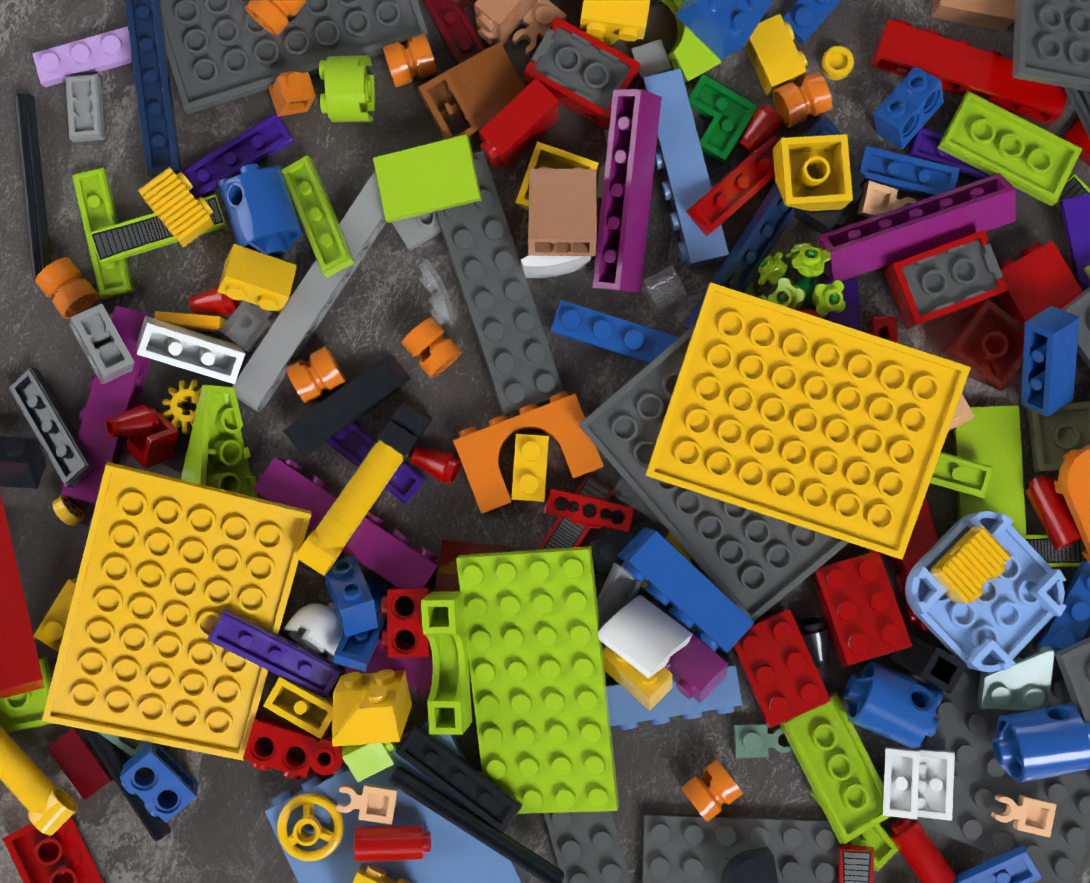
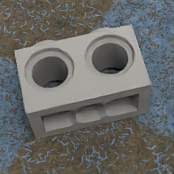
[70,304,135,385]

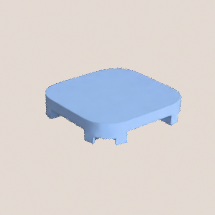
[904,511,1066,673]

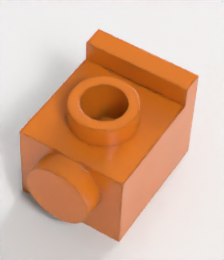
[268,71,316,117]

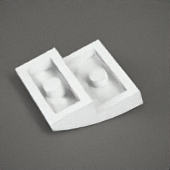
[521,256,591,279]
[598,595,693,678]
[883,747,955,821]

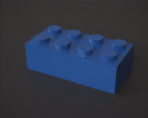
[675,0,773,60]
[617,527,754,653]

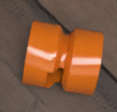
[245,0,306,37]
[382,33,438,87]
[773,71,832,128]
[35,257,99,319]
[401,317,462,378]
[286,346,347,404]
[681,759,744,822]

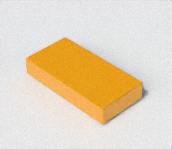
[154,311,228,333]

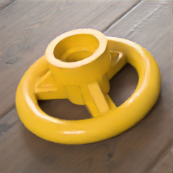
[277,793,344,861]

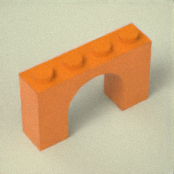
[453,391,604,514]

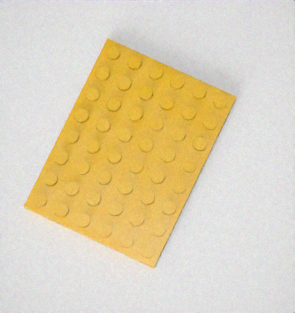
[645,282,971,559]
[42,462,311,761]

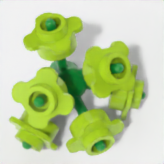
[758,243,846,316]

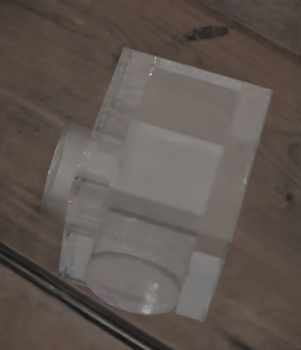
[220,301,274,354]

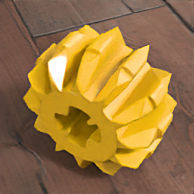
[162,379,202,434]

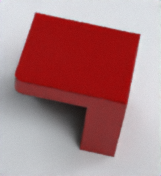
[126,412,178,469]

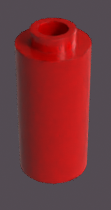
[1025,475,1082,551]
[308,731,345,775]
[889,818,956,883]
[354,824,432,862]

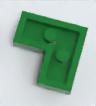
[688,74,758,164]

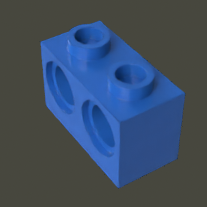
[873,66,944,149]
[325,555,378,637]
[120,742,199,823]

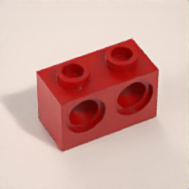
[381,587,432,658]
[243,716,320,780]

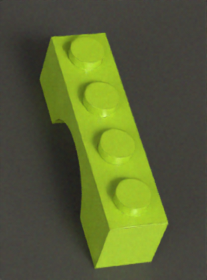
[660,0,721,83]
[421,591,472,735]

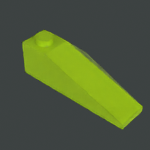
[181,385,257,498]

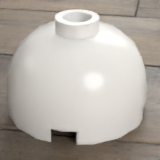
[284,602,344,662]

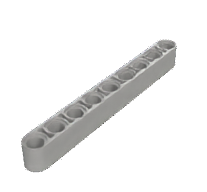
[232,171,386,412]

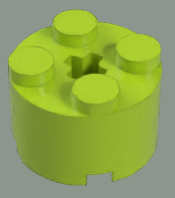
[319,55,375,123]

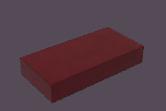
[47,727,114,801]

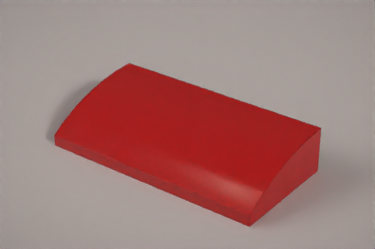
[2,816,104,883]

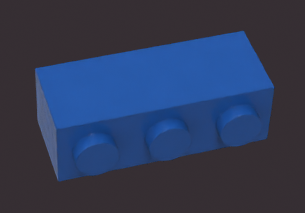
[1021,306,1080,417]

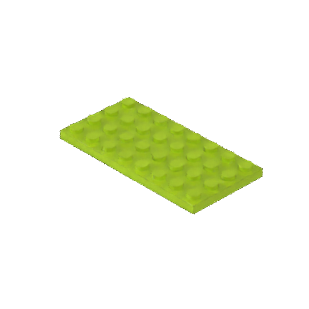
[456,546,619,814]

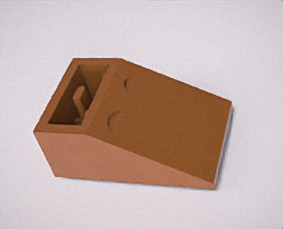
[417,42,525,140]

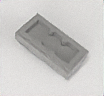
[65,74,105,142]
[392,212,441,251]
[597,563,644,629]

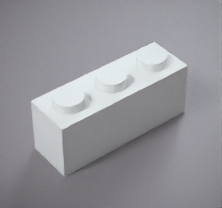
[135,316,245,384]

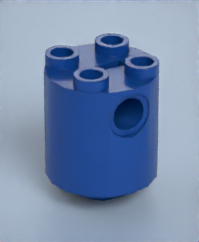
[218,164,303,258]
[843,661,943,750]
[992,702,1090,783]

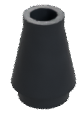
[798,617,830,668]

